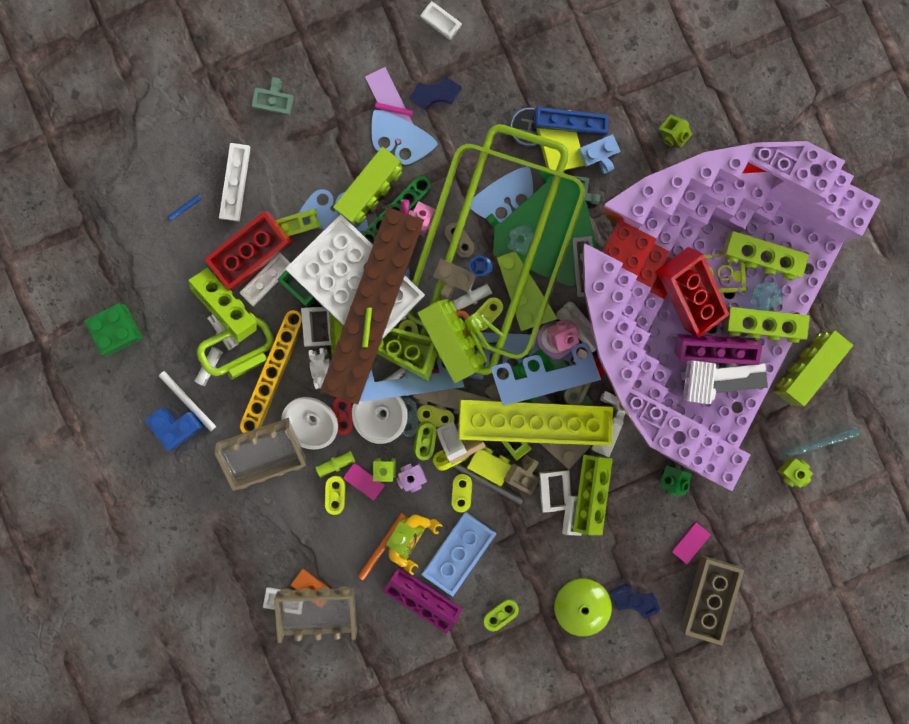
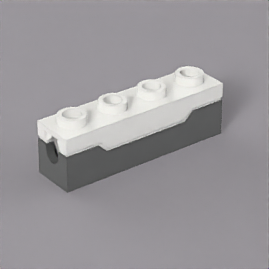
[681,363,768,393]

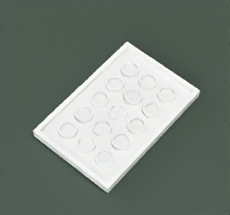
[285,215,425,339]

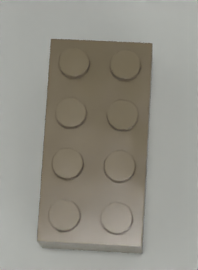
[680,555,744,646]

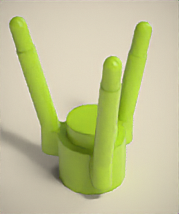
[464,313,504,363]

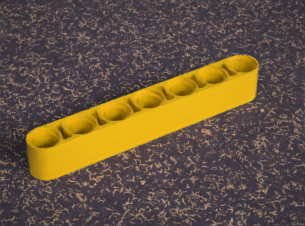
[240,310,303,433]

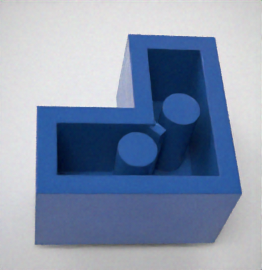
[144,408,204,451]

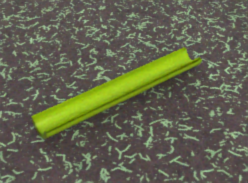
[362,308,372,348]

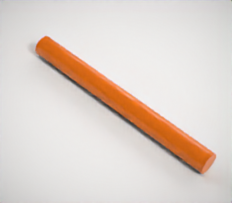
[358,513,407,580]

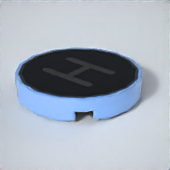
[511,108,538,147]

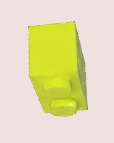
[467,447,512,486]

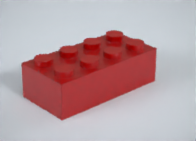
[204,211,293,290]
[657,247,729,339]

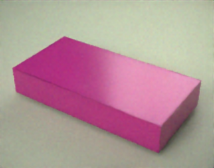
[343,463,386,501]
[671,522,711,564]

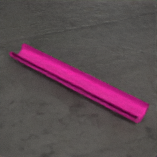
[375,102,413,116]

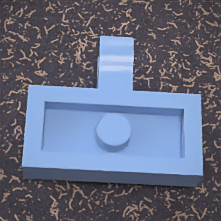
[578,134,621,174]

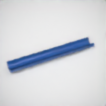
[168,194,202,221]

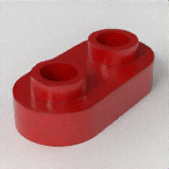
[332,398,354,435]

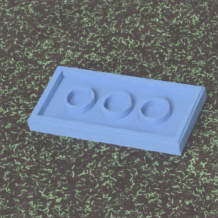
[421,511,497,597]

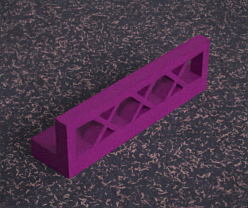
[382,567,462,633]

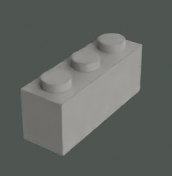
[571,236,593,297]

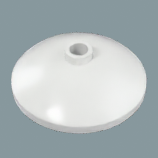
[352,396,407,444]
[281,397,338,449]

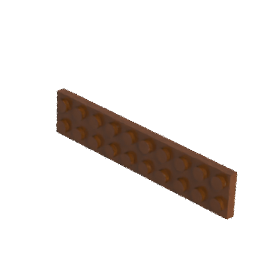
[320,207,424,405]

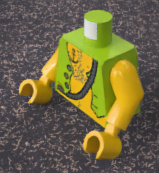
[386,515,442,575]

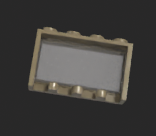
[214,418,306,491]
[274,586,358,643]

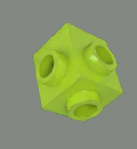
[659,114,692,149]
[777,457,813,488]

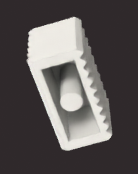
[682,360,718,404]

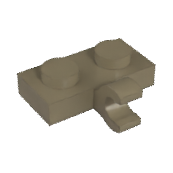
[433,259,477,299]
[504,455,540,495]

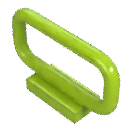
[197,318,274,380]

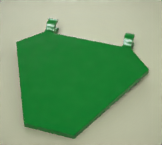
[486,171,598,287]

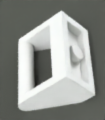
[301,307,331,347]
[539,470,571,512]

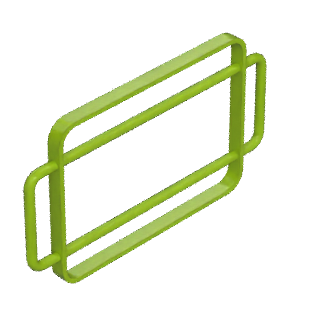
[407,124,586,375]

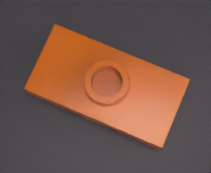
[291,569,329,608]

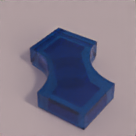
[410,77,462,110]
[610,583,662,619]

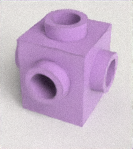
[396,463,428,493]

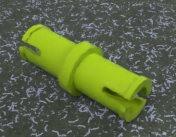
[316,451,356,478]

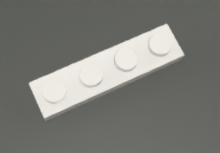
[219,143,251,222]

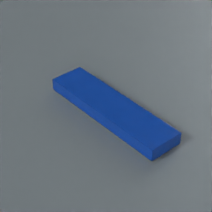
[534,107,608,136]

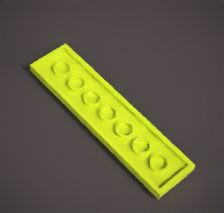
[458,400,613,446]

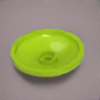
[554,578,612,637]

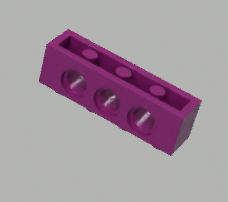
[674,334,762,365]

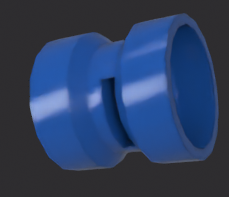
[469,256,493,276]

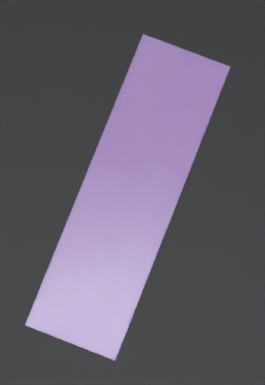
[365,67,413,144]

